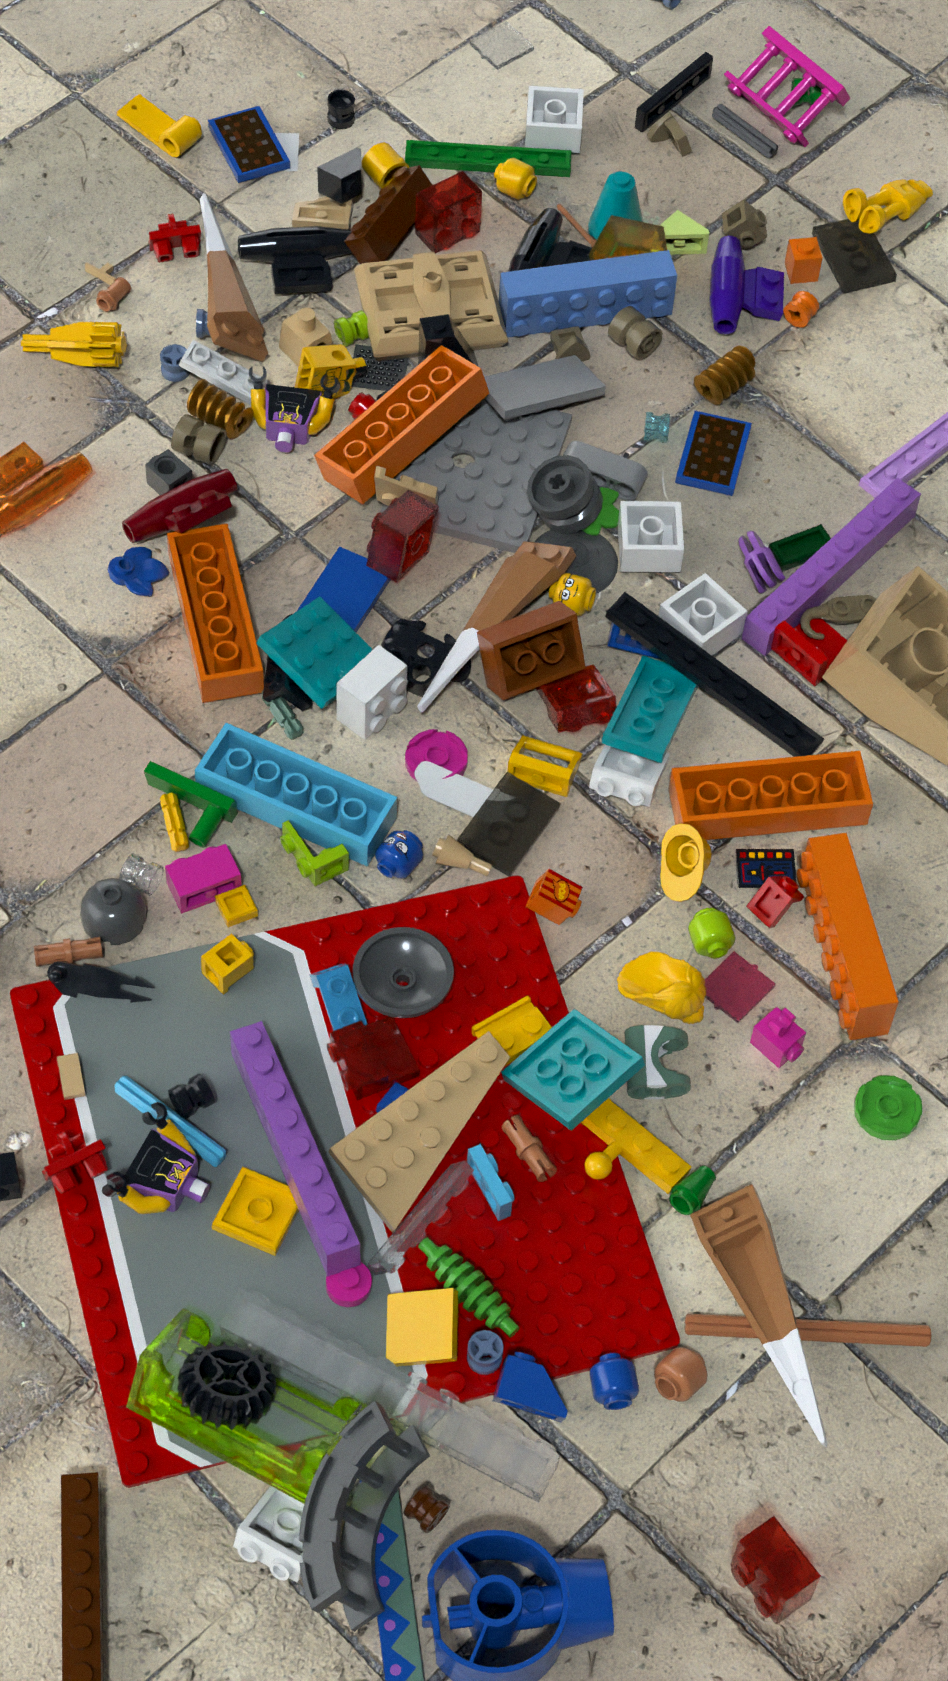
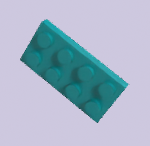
[602,656,698,763]

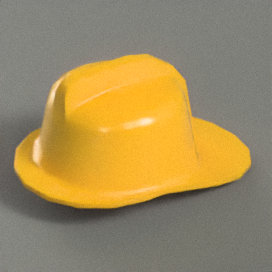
[660,823,712,902]

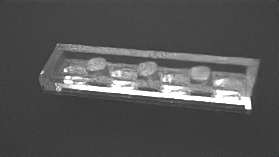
[366,1160,474,1276]

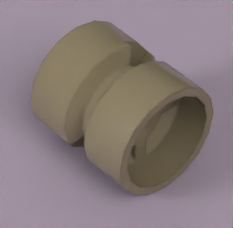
[608,306,663,360]
[171,414,226,465]

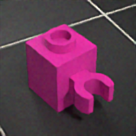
[750,1007,806,1068]

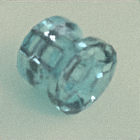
[643,412,670,443]

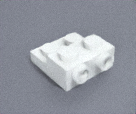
[589,745,670,807]
[233,1480,306,1582]

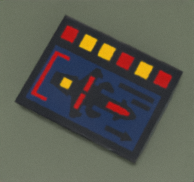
[736,849,797,888]

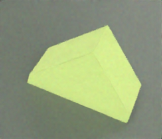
[650,210,709,255]

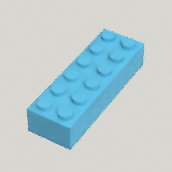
[195,723,397,867]

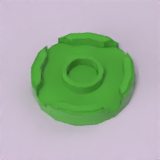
[854,1075,922,1140]

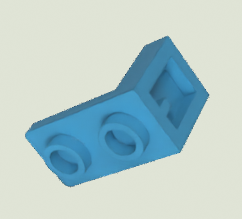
[309,964,368,1039]

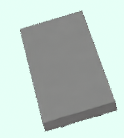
[484,355,606,420]

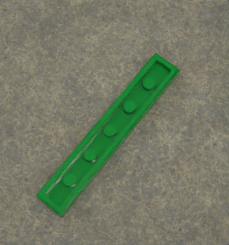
[405,140,572,177]

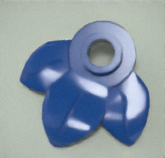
[108,547,169,596]

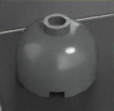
[80,878,147,945]

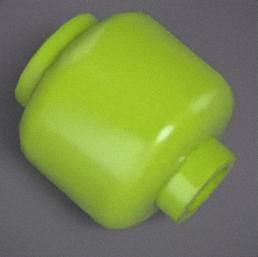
[688,908,735,959]

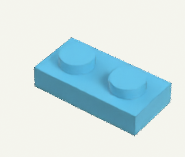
[467,1144,515,1221]

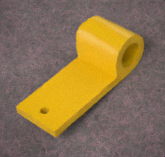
[117,94,202,157]

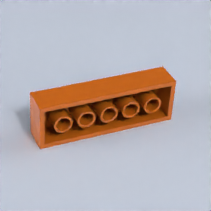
[314,345,489,504]
[167,523,264,703]
[668,751,873,840]
[797,832,899,1040]

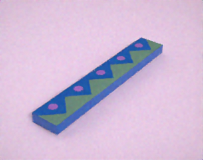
[359,1480,424,1681]

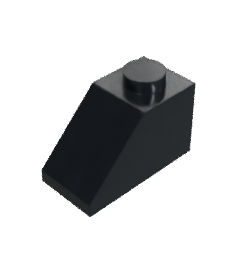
[317,147,362,204]

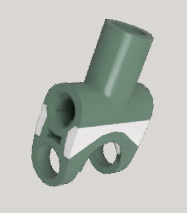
[624,1025,691,1099]

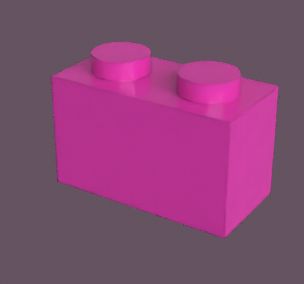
[165,844,242,914]

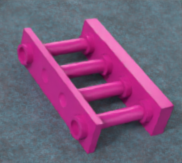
[724,26,851,147]

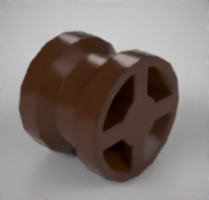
[404,1485,450,1533]

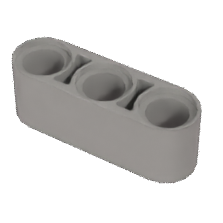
[563,441,648,501]

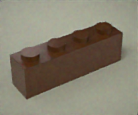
[345,165,437,264]

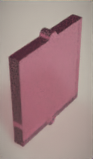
[705,951,776,1023]

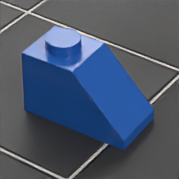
[492,1352,568,1423]

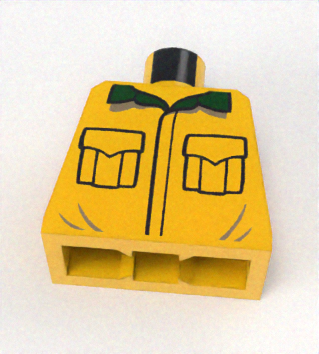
[295,344,366,399]

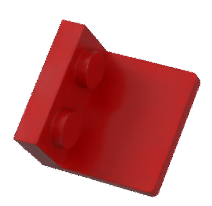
[771,618,848,686]

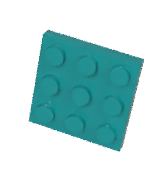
[256,596,373,709]
[501,1009,645,1131]

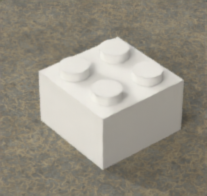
[525,86,584,153]
[618,501,684,572]
[659,573,748,655]
[336,645,408,740]

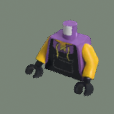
[249,366,340,452]
[102,1102,210,1214]

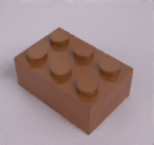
[477,601,586,700]

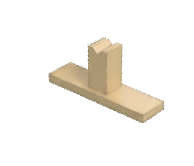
[85,262,116,285]

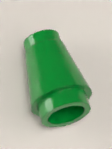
[669,1166,716,1215]

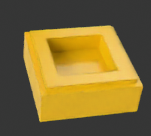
[215,885,258,927]

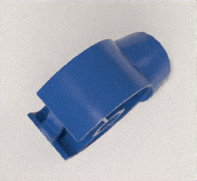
[422,1530,614,1681]

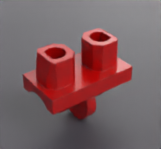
[148,213,201,263]
[42,1131,108,1194]

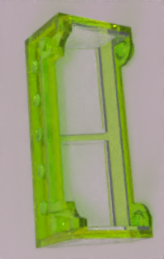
[126,1308,367,1504]

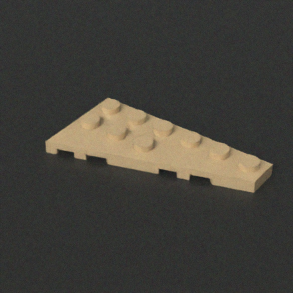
[328,1031,510,1233]

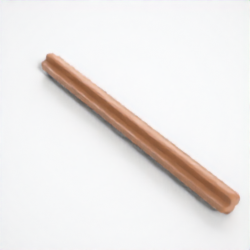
[684,1314,932,1347]

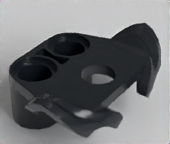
[381,619,471,697]

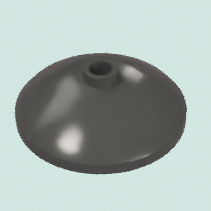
[353,927,454,1018]

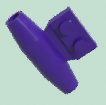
[709,236,784,334]

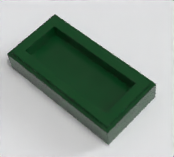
[768,524,831,572]

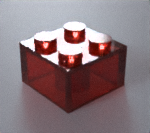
[415,171,482,254]
[366,490,439,582]
[730,1516,821,1625]

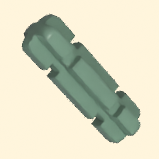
[262,691,303,740]

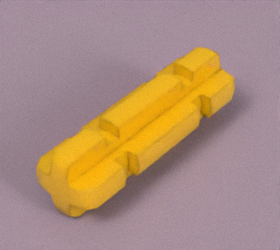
[160,792,189,852]

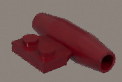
[122,469,237,543]

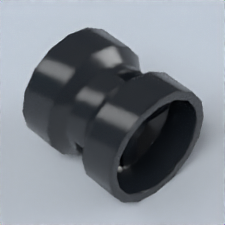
[327,90,355,129]
[168,1073,215,1119]

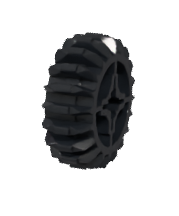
[177,1340,276,1431]

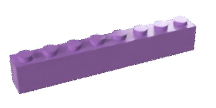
[742,477,921,656]
[230,1021,361,1277]

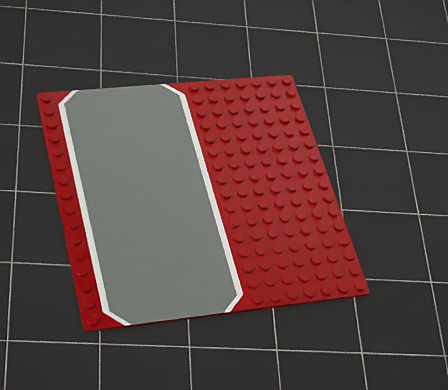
[10,875,680,1488]

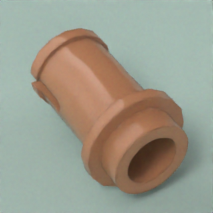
[96,277,131,312]

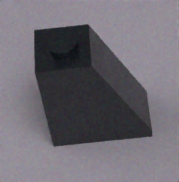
[418,314,479,367]

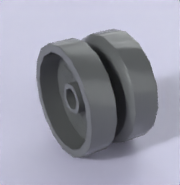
[527,455,603,534]

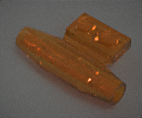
[0,442,93,537]

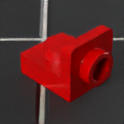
[746,876,804,928]

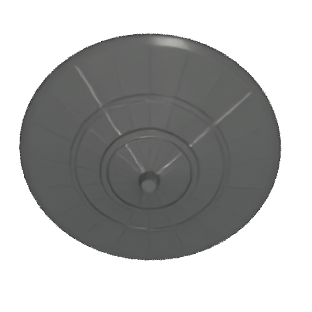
[535,530,618,594]

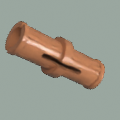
[34,937,103,967]
[502,1115,557,1182]

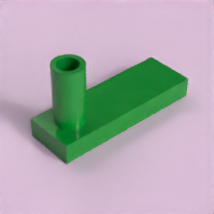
[144,761,238,848]

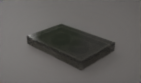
[812,219,897,294]
[457,772,561,877]

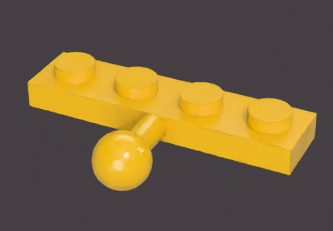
[581,1098,692,1194]

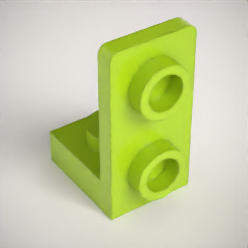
[280,820,349,886]

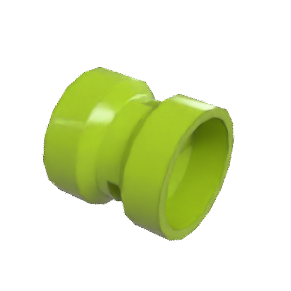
[334,310,369,347]

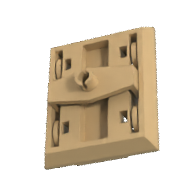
[354,250,508,361]

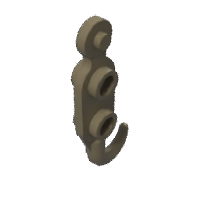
[800,595,877,640]

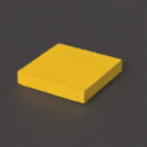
[212,1166,299,1256]
[386,1288,458,1367]

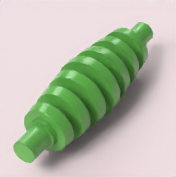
[418,1237,520,1338]

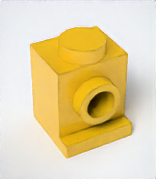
[201,933,254,995]

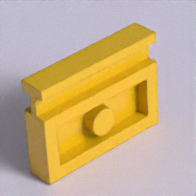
[472,996,552,1066]

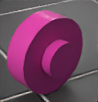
[326,1262,372,1307]

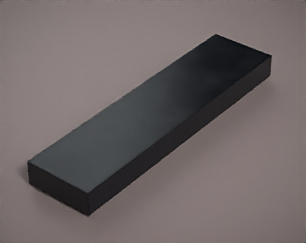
[635,52,713,132]

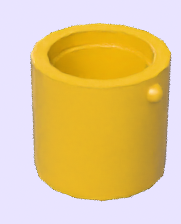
[362,142,409,189]

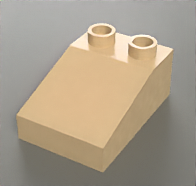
[822,566,948,766]

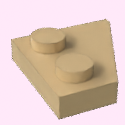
[292,197,353,230]
[374,466,438,511]

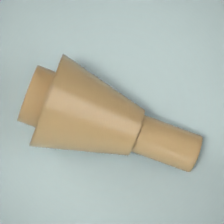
[432,834,492,876]

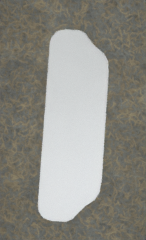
[414,761,527,828]

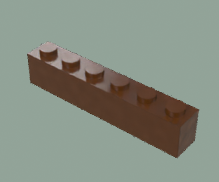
[61,1472,104,1681]

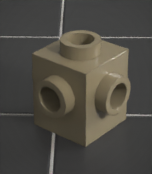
[722,200,767,251]

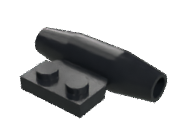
[508,208,597,272]
[238,226,352,294]

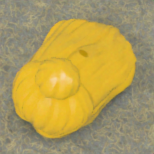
[617,951,707,1024]

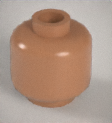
[654,1348,708,1402]

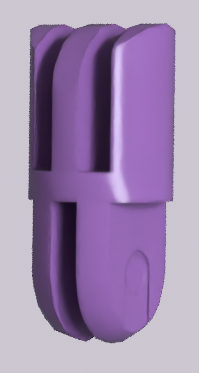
[738,531,786,594]

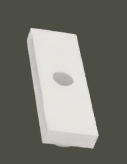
[179,340,271,405]

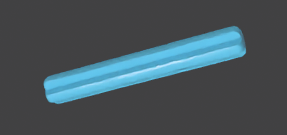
[114,1076,226,1167]

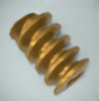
[694,345,756,405]
[187,379,254,439]

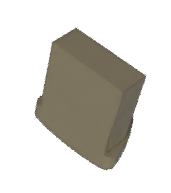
[647,112,692,157]
[550,326,591,362]

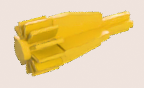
[21,322,127,367]

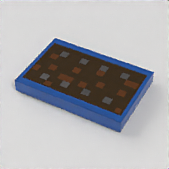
[208,106,290,183]
[675,411,752,496]

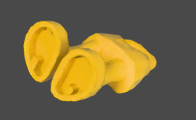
[843,179,933,233]

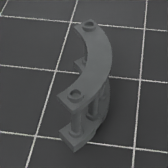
[299,1401,430,1632]

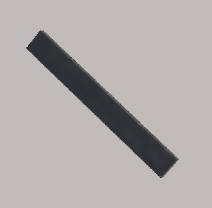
[605,592,824,757]

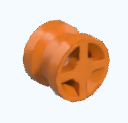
[783,291,819,328]

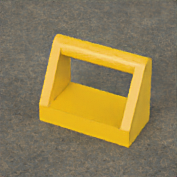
[507,735,583,797]

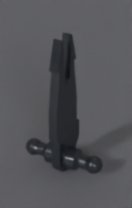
[47,961,155,1003]

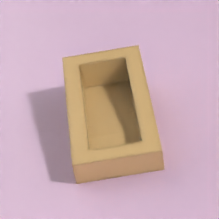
[57,1053,85,1100]

